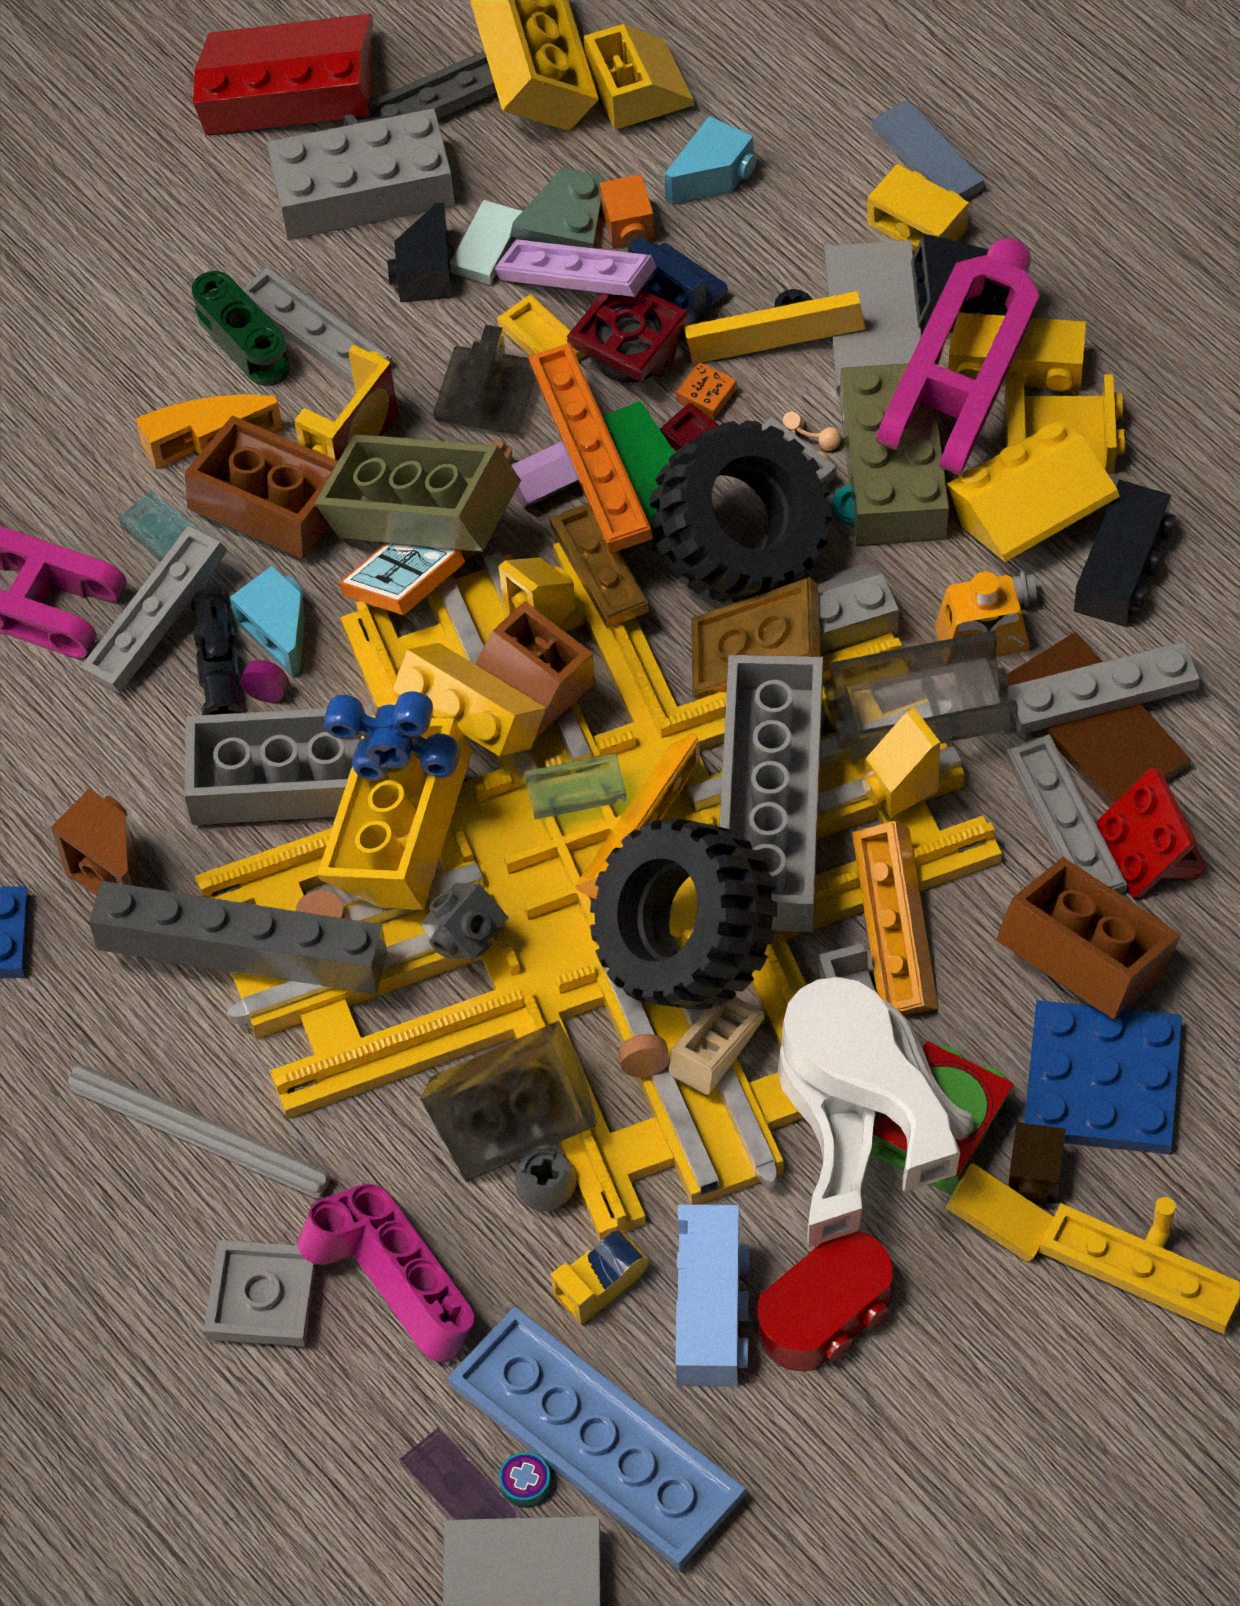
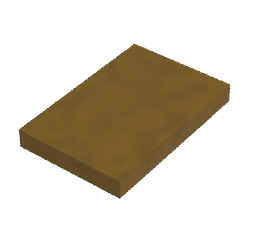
[691,577,820,700]

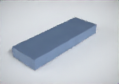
[873,99,984,200]

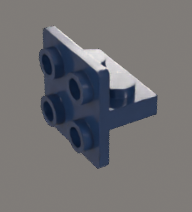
[618,236,728,339]

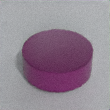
[240,660,289,703]

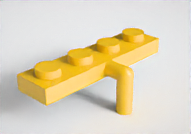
[1039,1197,1240,1334]

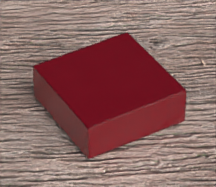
[660,402,719,451]

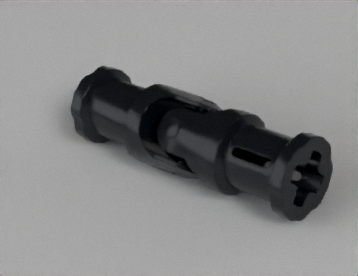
[190,588,243,715]

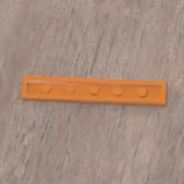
[528,343,653,553]

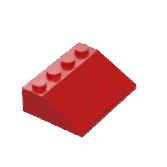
[193,13,373,135]

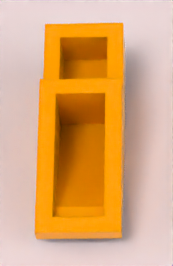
[135,394,283,469]

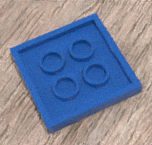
[1024,1000,1182,1154]

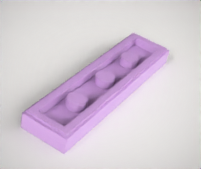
[494,239,657,297]

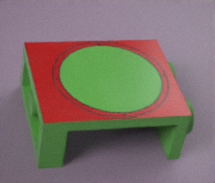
[870,1041,1014,1195]

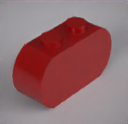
[757,1231,893,1371]

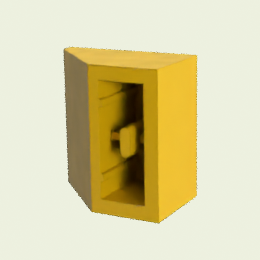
[584,24,694,130]

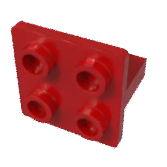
[1097,768,1207,898]

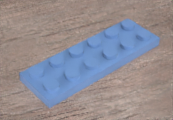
[447,1306,746,1571]

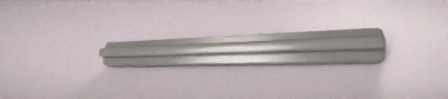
[68,1065,330,1198]

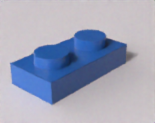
[0,886,30,979]

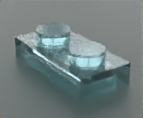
[119,491,201,561]

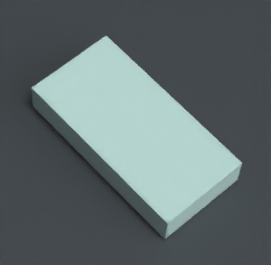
[450,200,522,285]

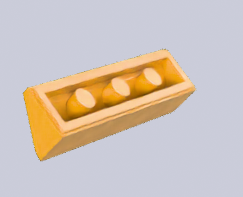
[575,733,700,899]
[852,821,938,1015]

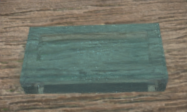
[524,753,627,820]

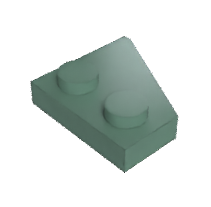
[510,167,604,248]

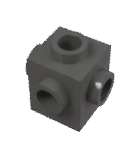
[420,883,509,959]

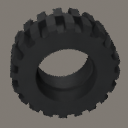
[650,420,833,603]
[590,818,778,1010]

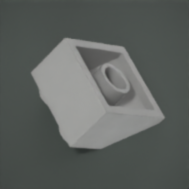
[813,563,899,657]

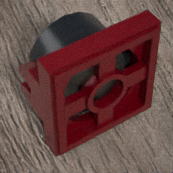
[567,289,690,383]

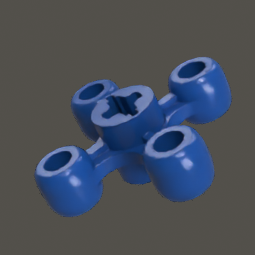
[324,691,460,780]

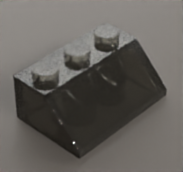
[420,1020,597,1182]

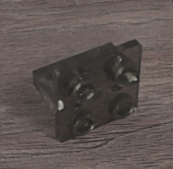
[433,325,536,435]

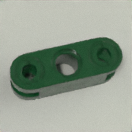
[192,271,290,386]

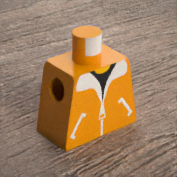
[935,571,1030,665]

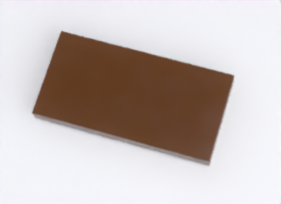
[1001,632,1191,808]

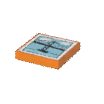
[338,542,465,615]

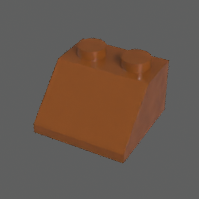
[51,788,139,897]

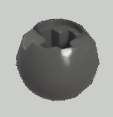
[514,1149,577,1211]

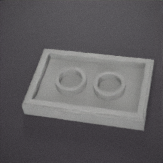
[443,1516,601,1606]

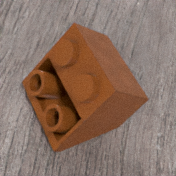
[475,601,595,740]

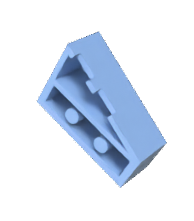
[676,1204,750,1386]

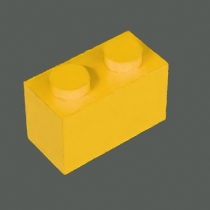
[867,164,969,251]

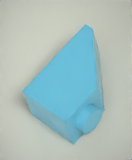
[664,116,756,205]
[230,566,306,677]

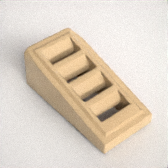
[669,997,765,1094]

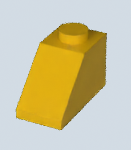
[499,557,576,625]
[862,708,941,818]

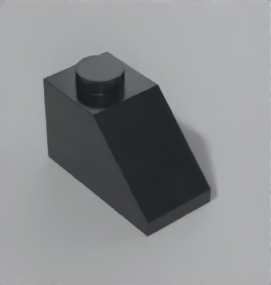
[387,203,452,302]

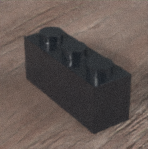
[1074,479,1176,627]

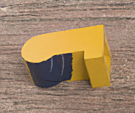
[550,1230,649,1326]

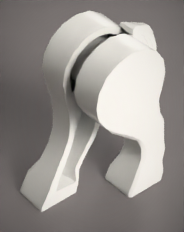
[778,977,974,1247]

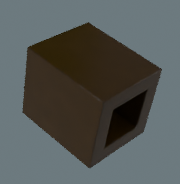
[1008,1122,1066,1205]

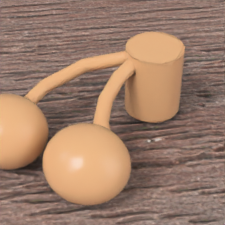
[783,411,841,460]

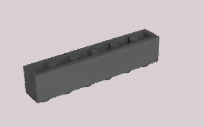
[89,881,387,994]

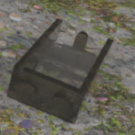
[823,630,1018,765]

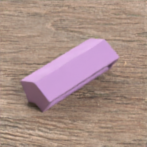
[511,442,580,509]

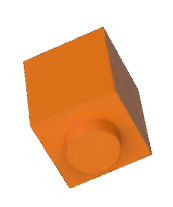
[600,174,655,249]

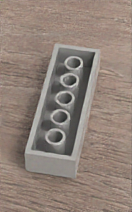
[720,655,823,932]

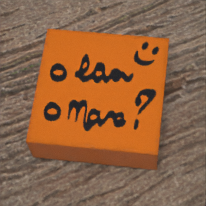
[676,362,737,420]

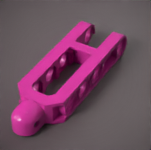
[875,237,1039,476]
[0,526,127,658]

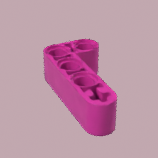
[297,1184,474,1362]

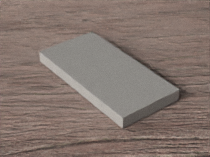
[824,240,921,395]

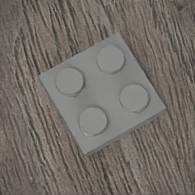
[203,1240,317,1346]

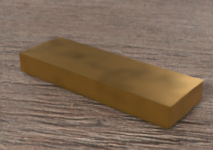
[550,503,649,629]

